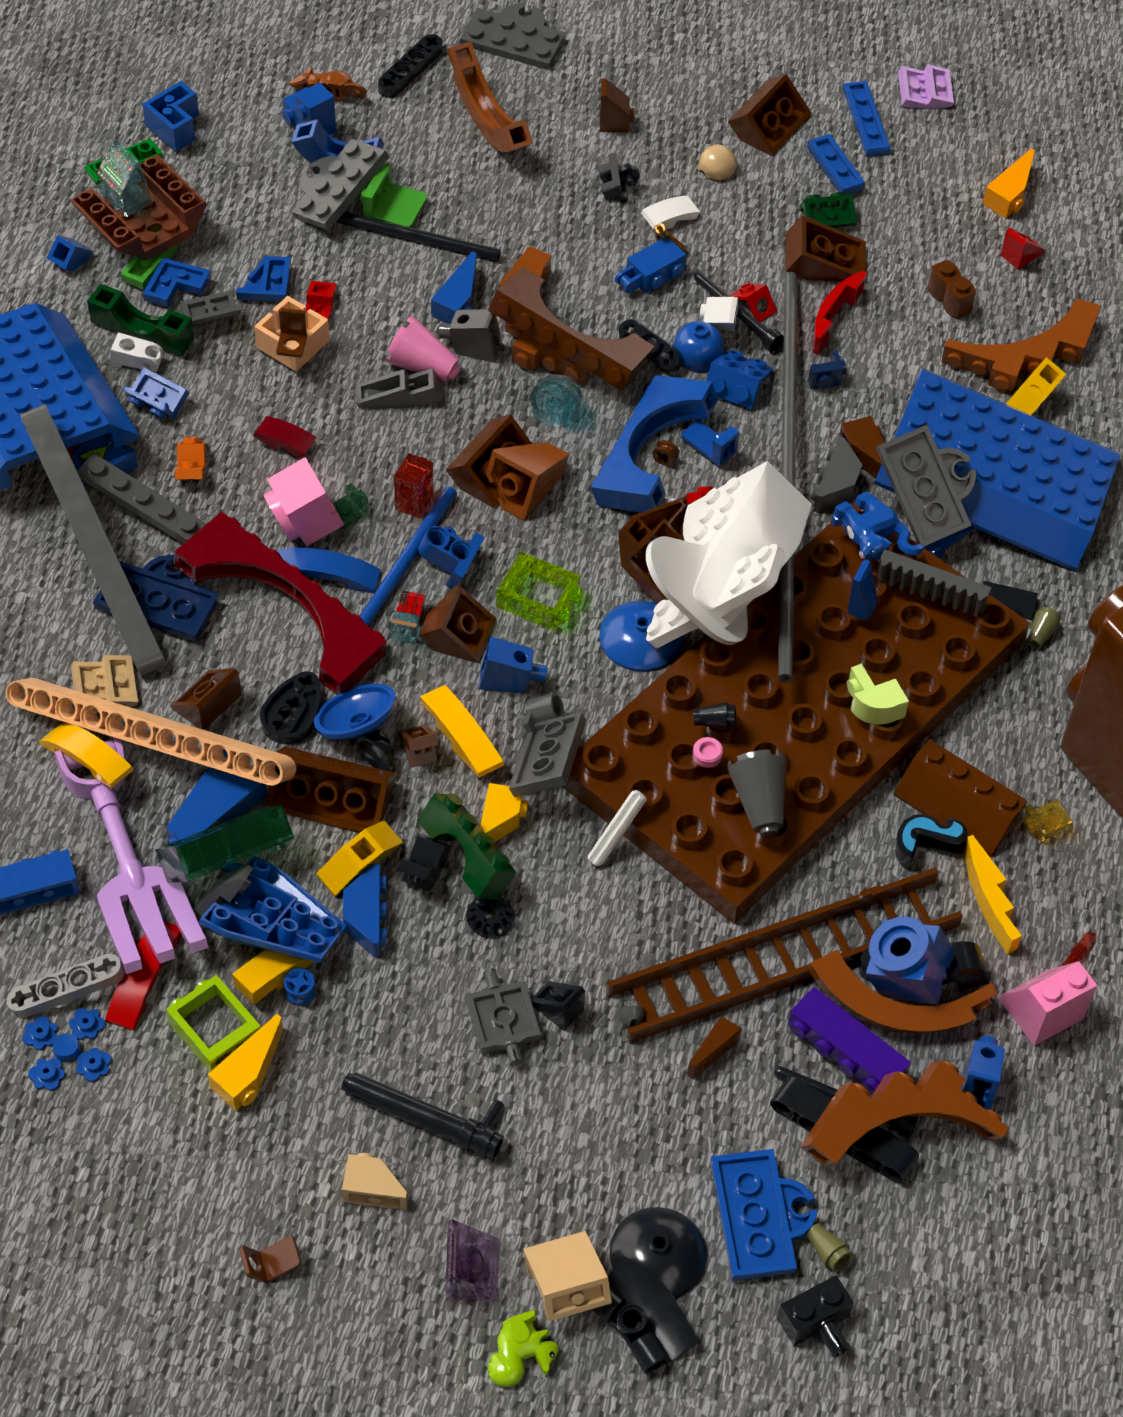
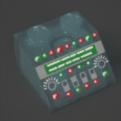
[97,140,153,217]

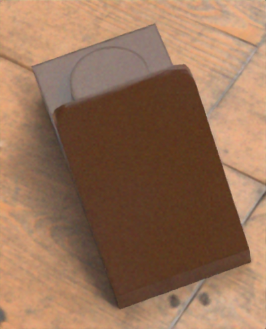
[398,724,439,768]

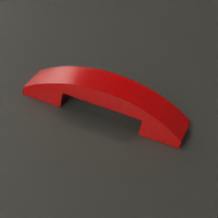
[812,271,867,355]
[105,921,182,1031]

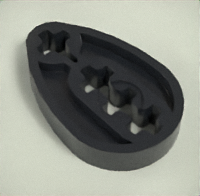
[260,671,321,744]

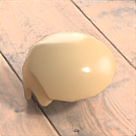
[698,144,737,181]

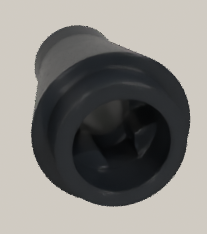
[694,702,736,731]

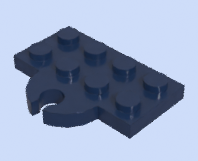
[93,555,220,642]

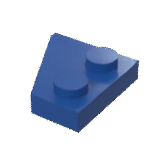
[236,256,291,302]

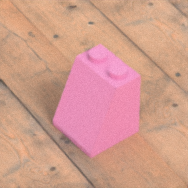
[999,961,1097,1046]

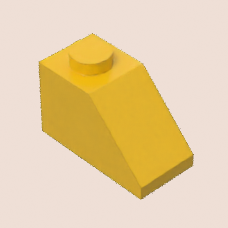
[480,783,528,842]

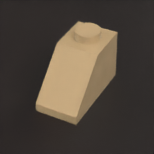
[342,1153,408,1210]

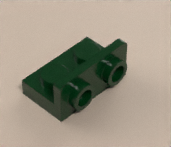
[800,192,857,228]

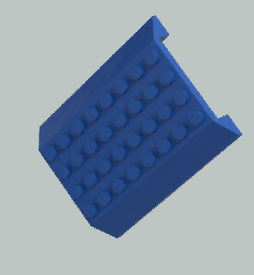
[0,303,140,490]
[874,367,1120,571]

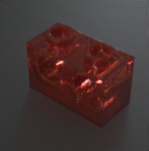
[394,453,434,519]

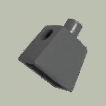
[438,309,503,363]

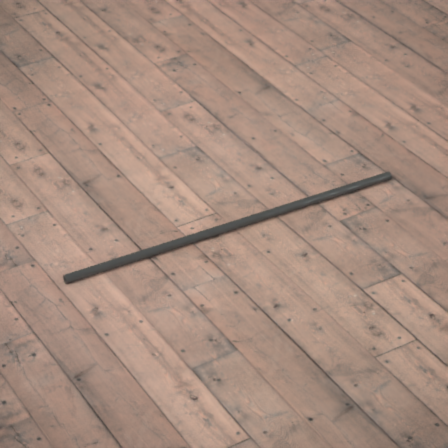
[778,272,798,683]

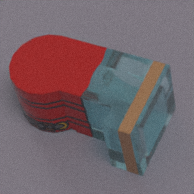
[391,591,425,644]

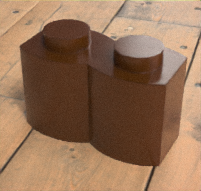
[928,260,976,319]

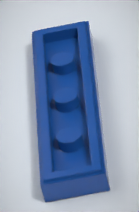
[843,81,891,157]

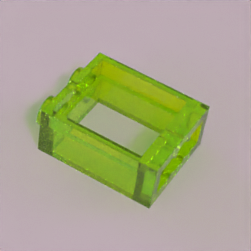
[496,552,583,631]

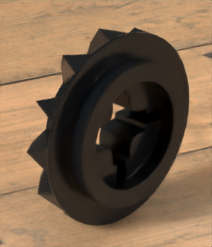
[466,896,514,937]

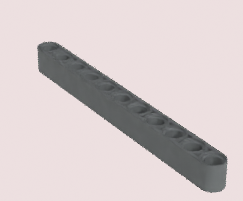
[20,404,167,678]

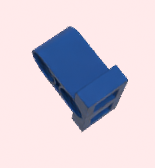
[418,526,485,589]

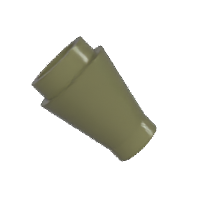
[1026,607,1061,649]
[806,1223,853,1272]

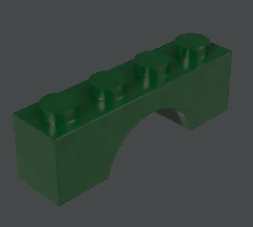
[87,284,195,356]
[417,793,517,900]

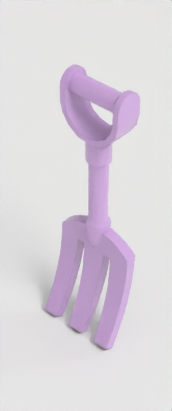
[54,736,208,974]

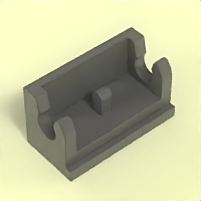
[181,290,238,325]

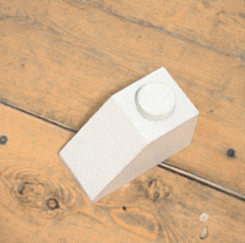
[699,297,738,331]

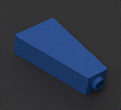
[166,749,267,860]

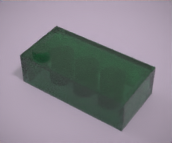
[155,805,295,883]

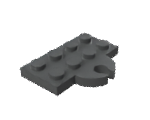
[460,3,566,70]
[291,139,389,231]
[875,425,976,546]

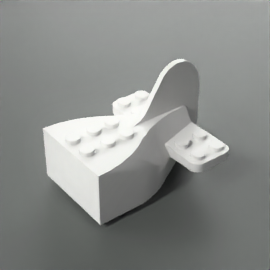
[646,461,812,648]

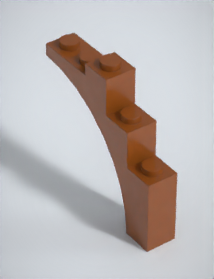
[498,246,590,385]
[941,298,1101,393]
[800,1060,1009,1167]

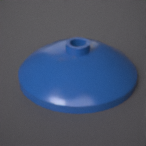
[599,601,683,672]
[314,684,397,740]

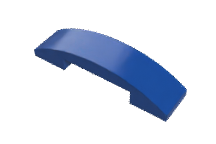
[276,548,381,593]

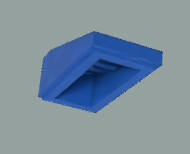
[847,559,877,620]

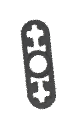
[619,319,684,372]

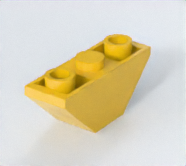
[316,821,403,897]

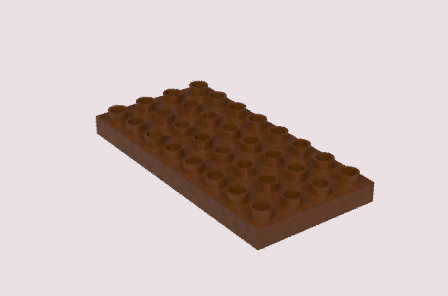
[562,501,1030,924]

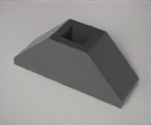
[811,436,862,513]

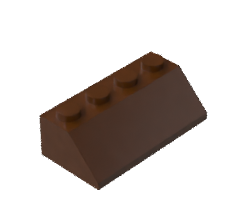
[893,739,1028,857]
[265,746,396,832]

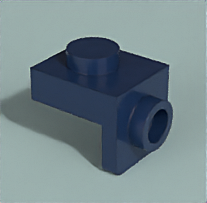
[808,350,846,389]

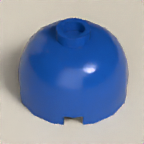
[673,321,725,373]

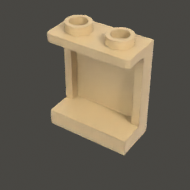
[523,1231,612,1322]

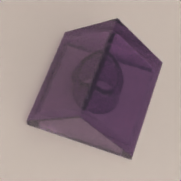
[445,1219,499,1301]

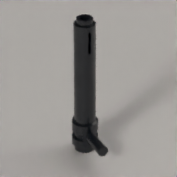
[341,1072,504,1159]

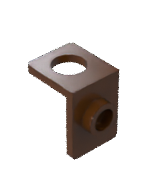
[276,308,308,358]
[239,1235,302,1283]

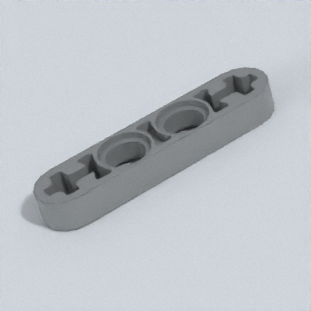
[7,954,125,1018]

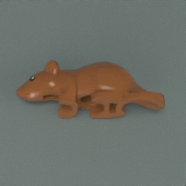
[289,67,367,102]

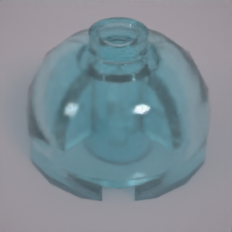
[529,374,584,429]

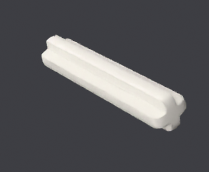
[588,790,647,866]

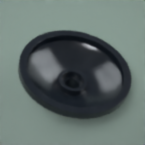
[609,1207,707,1298]

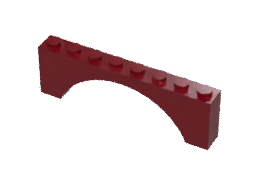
[175,511,387,695]

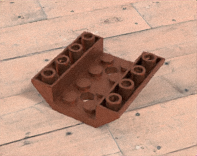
[70,154,207,260]

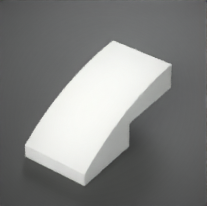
[641,196,700,230]

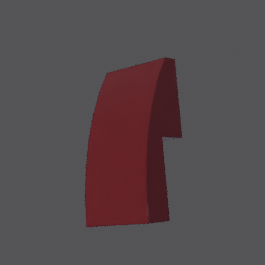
[253,416,316,459]

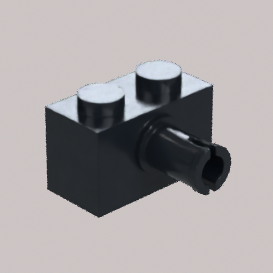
[777,1275,854,1358]

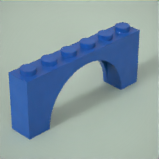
[591,375,718,512]

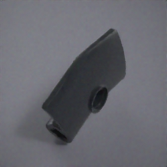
[590,1255,699,1374]

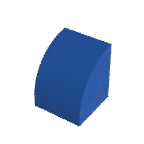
[47,235,93,271]

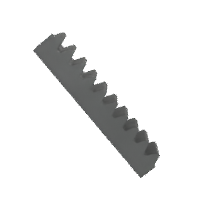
[877,549,991,617]

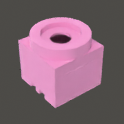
[263,457,344,547]

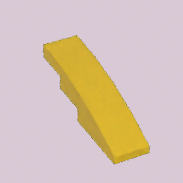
[420,685,504,778]
[963,835,1022,955]

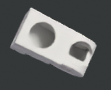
[111,332,164,373]

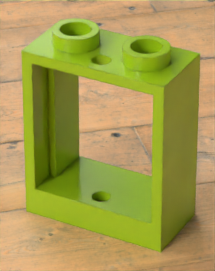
[166,974,261,1072]

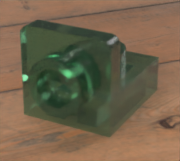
[332,483,368,531]

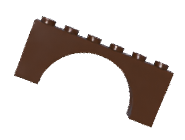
[488,267,655,391]

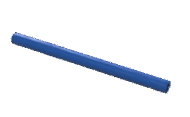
[359,486,457,626]

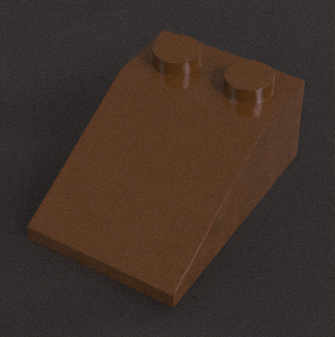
[786,215,866,281]

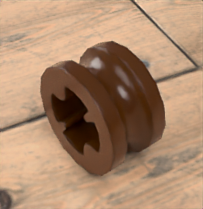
[652,440,680,467]

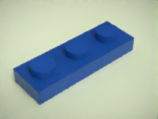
[807,134,865,195]

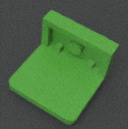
[360,163,427,228]

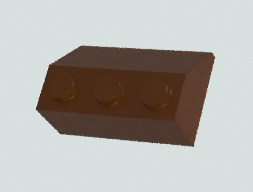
[728,73,812,156]
[445,415,532,508]

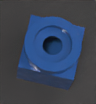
[865,917,954,1005]

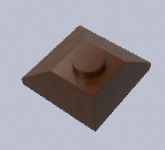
[418,585,497,663]

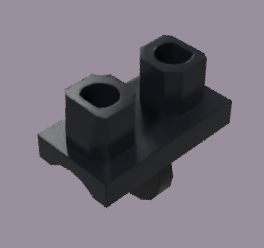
[598,153,640,203]

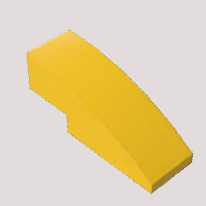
[232,950,314,1005]

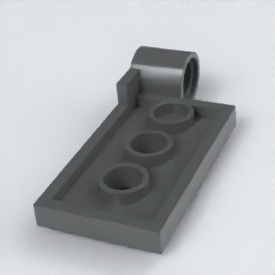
[509,693,587,797]

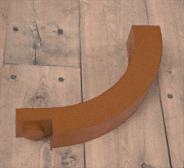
[447,41,533,152]
[806,949,998,1034]

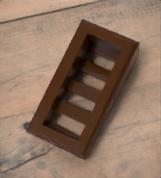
[687,1017,742,1079]

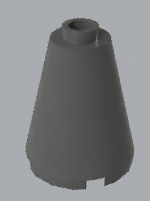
[727,750,787,837]

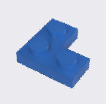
[143,258,211,307]

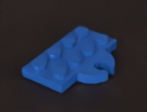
[710,1149,817,1281]

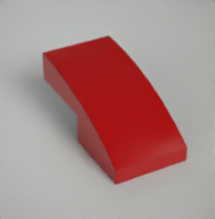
[306,280,337,326]

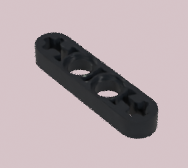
[378,34,443,98]

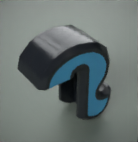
[895,814,968,870]

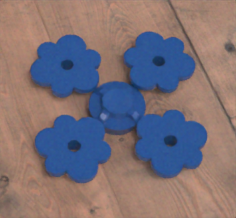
[23,1008,111,1091]

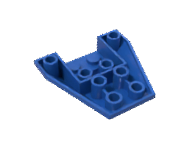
[199,855,347,963]

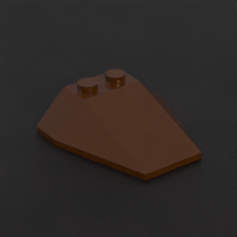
[618,496,689,604]

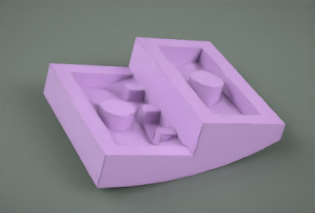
[898,64,954,108]

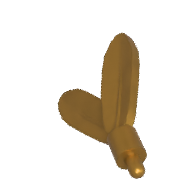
[653,223,687,251]

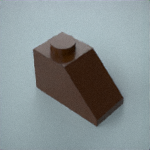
[600,79,634,132]

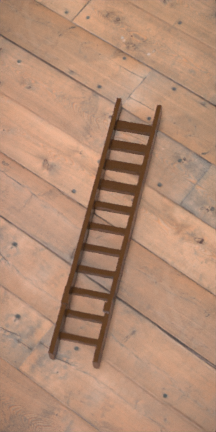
[606,867,963,1044]

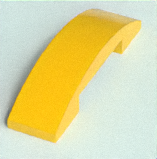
[39,723,133,788]

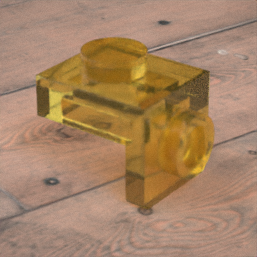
[1023,799,1072,842]

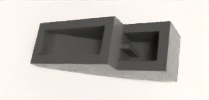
[356,368,442,408]

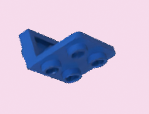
[706,350,773,409]

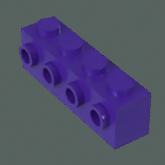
[788,987,911,1095]

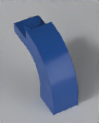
[291,119,384,163]

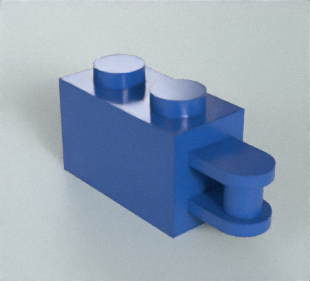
[615,236,686,293]

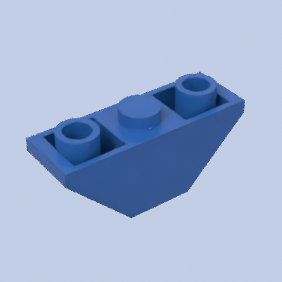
[343,864,386,957]

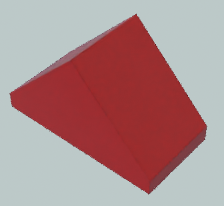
[1000,227,1046,270]

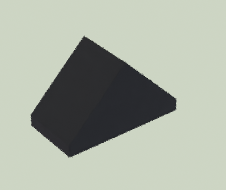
[531,981,586,1031]

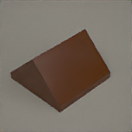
[170,668,242,730]

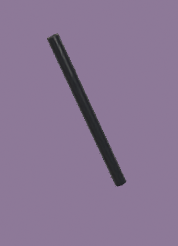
[336,212,501,262]

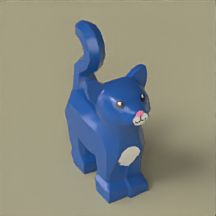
[831,492,924,562]

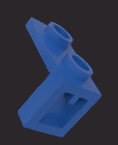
[681,420,740,467]

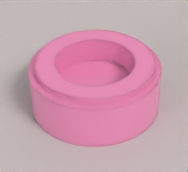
[693,737,723,768]

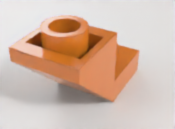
[175,437,207,479]

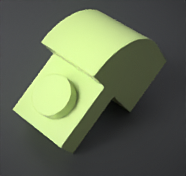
[847,664,909,725]

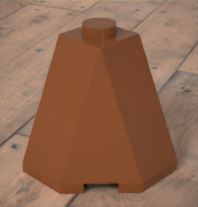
[486,442,570,520]

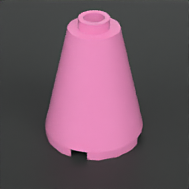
[385,316,461,382]

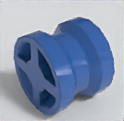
[284,968,316,1006]

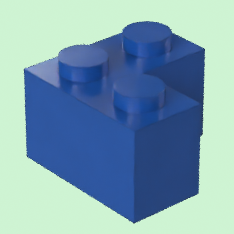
[142,81,199,151]
[282,82,336,135]

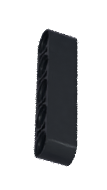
[770,1076,919,1184]

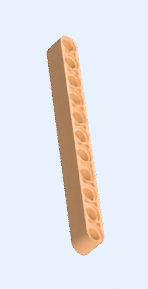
[6,678,296,786]

